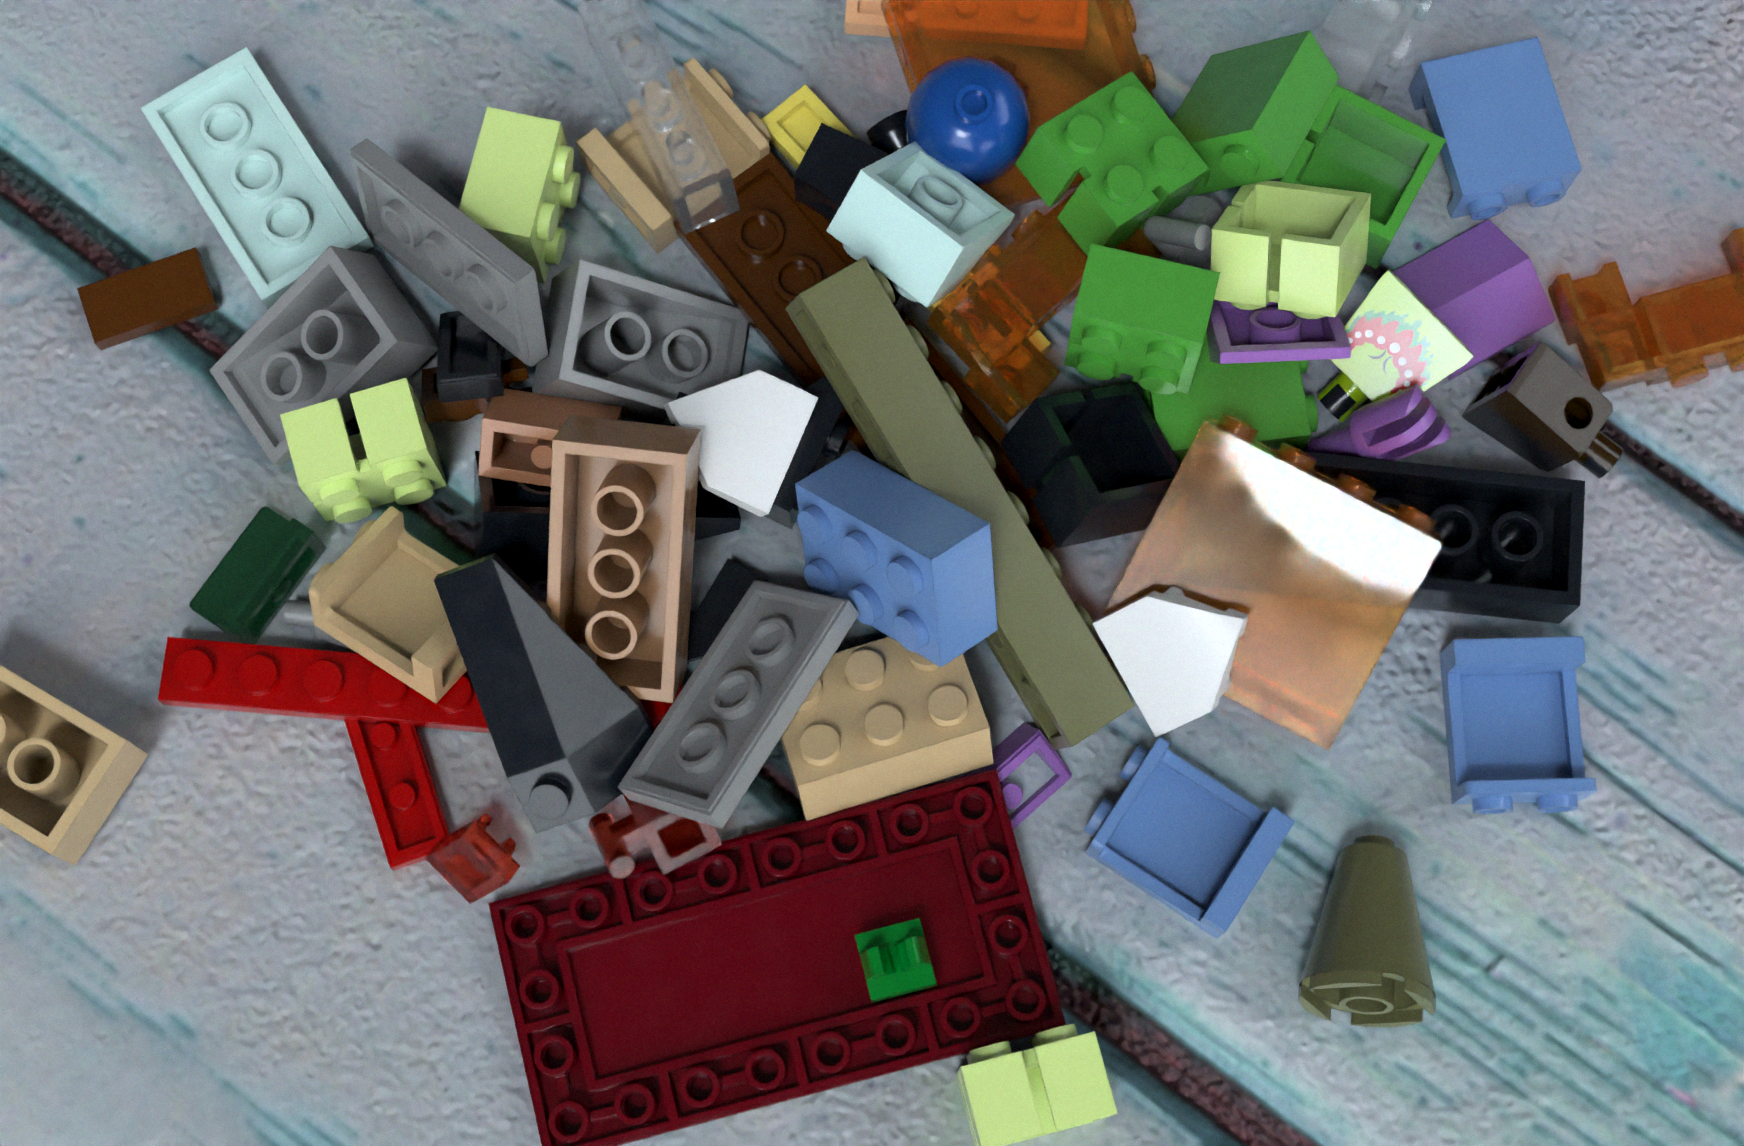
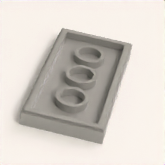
[350,138,548,367]
[618,580,859,829]

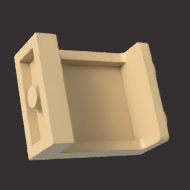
[576,57,772,254]
[308,506,467,704]

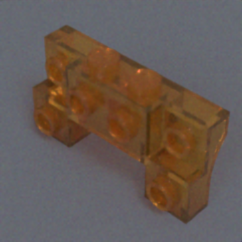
[926,190,1162,424]
[1548,227,1744,393]

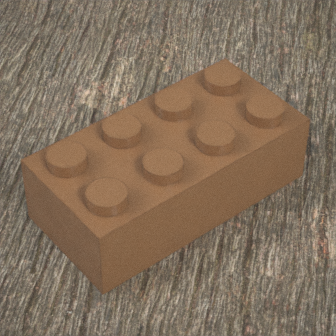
[547,415,701,703]

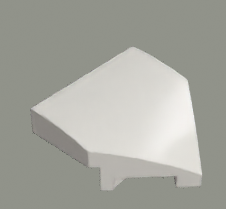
[664,370,818,517]
[1092,586,1249,737]

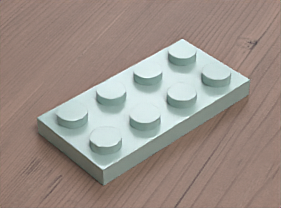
[141,47,373,309]

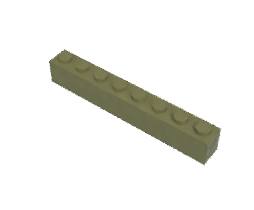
[785,257,1135,750]

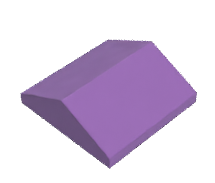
[1393,219,1556,381]
[1206,300,1351,364]

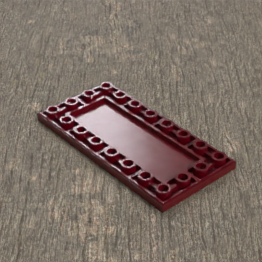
[488,769,1066,1146]

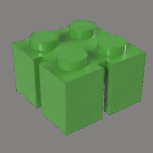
[1015,71,1209,257]
[1280,84,1446,269]
[1064,243,1220,395]

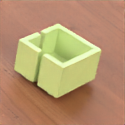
[459,107,581,284]
[1210,180,1371,319]
[280,378,447,523]
[956,1023,1118,1146]

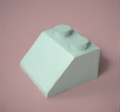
[826,141,1015,308]

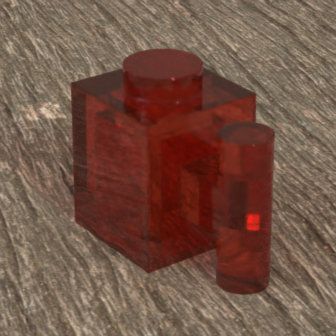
[588,794,723,878]

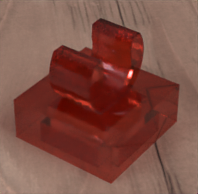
[425,814,520,904]

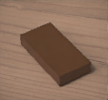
[77,247,219,350]

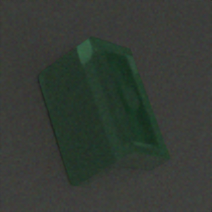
[189,507,327,644]

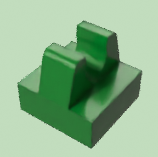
[855,918,937,1003]

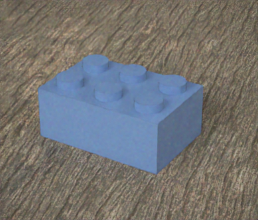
[795,450,998,667]

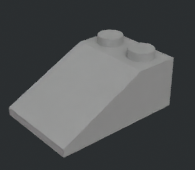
[209,246,438,466]
[532,259,748,422]

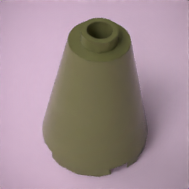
[1298,835,1436,1028]

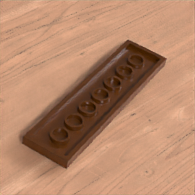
[674,152,1057,552]

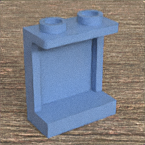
[1408,37,1582,220]
[1439,636,1597,814]
[1083,736,1295,939]

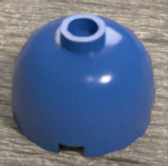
[905,56,1031,186]

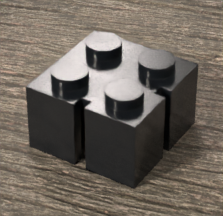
[1000,382,1192,548]

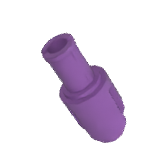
[1307,384,1451,461]

